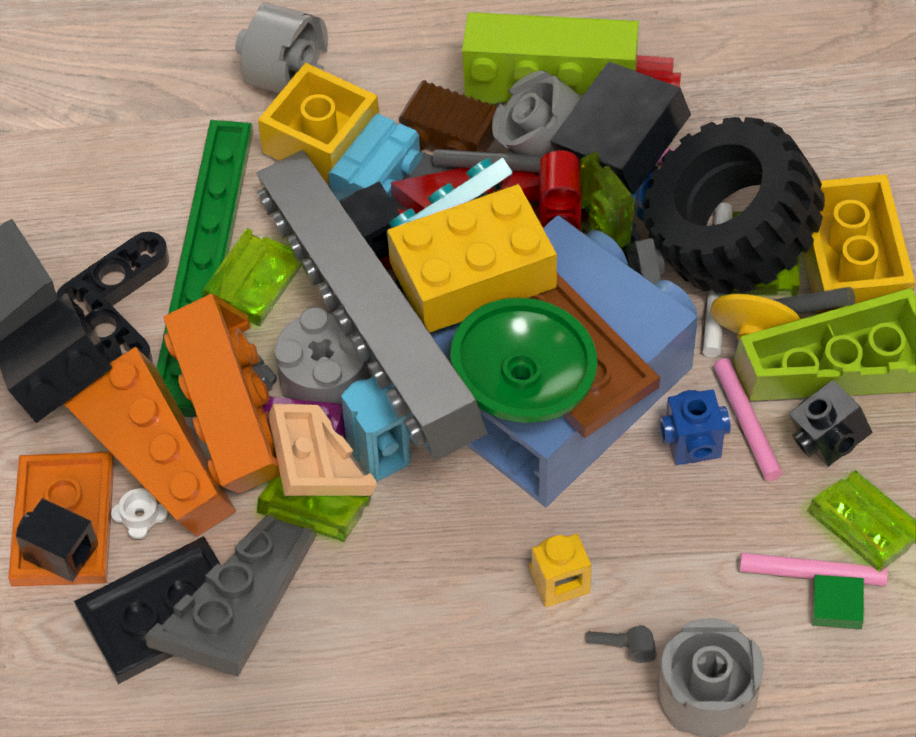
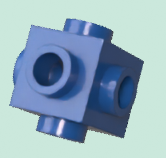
[660,389,731,466]

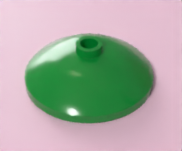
[450,298,597,423]

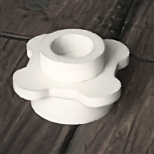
[111,488,169,539]

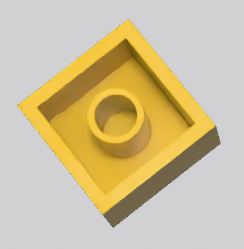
[258,62,379,184]

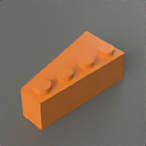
[163,293,280,494]
[64,347,237,537]

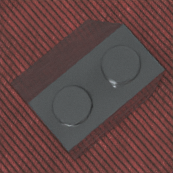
[0,219,58,341]

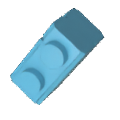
[328,113,422,202]
[341,377,411,482]

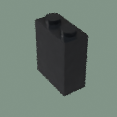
[550,62,691,195]
[0,293,113,423]

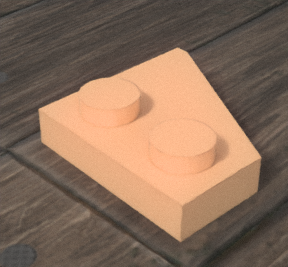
[268,404,377,496]

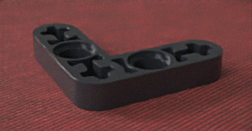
[56,231,169,363]

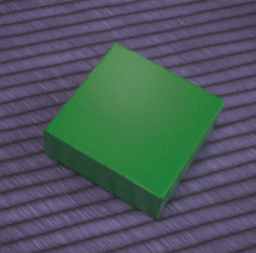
[812,575,864,629]

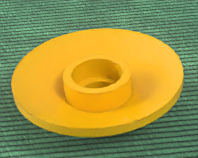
[710,294,801,340]

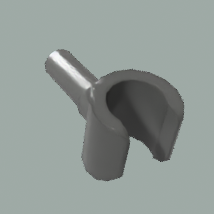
[587,625,656,663]

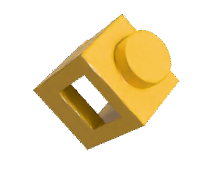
[528,533,592,608]

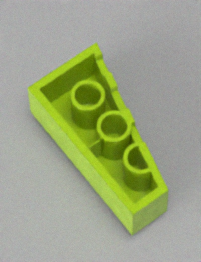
[462,12,639,104]
[733,288,916,401]

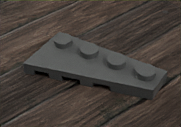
[146,509,317,677]

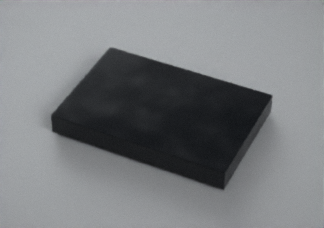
[74,536,222,684]

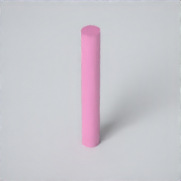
[713,358,783,481]
[739,553,888,586]

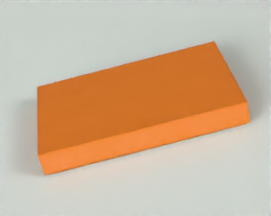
[8,452,115,587]

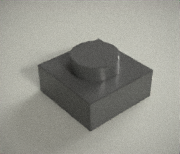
[624,238,665,284]

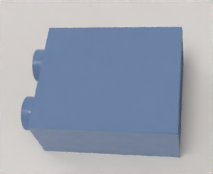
[430,215,698,508]

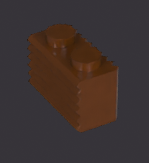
[399,80,497,152]

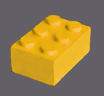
[802,174,915,315]
[387,184,557,333]

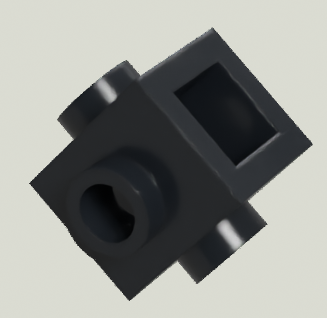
[789,380,873,467]

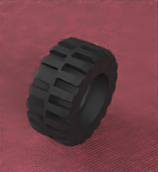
[643,117,825,294]

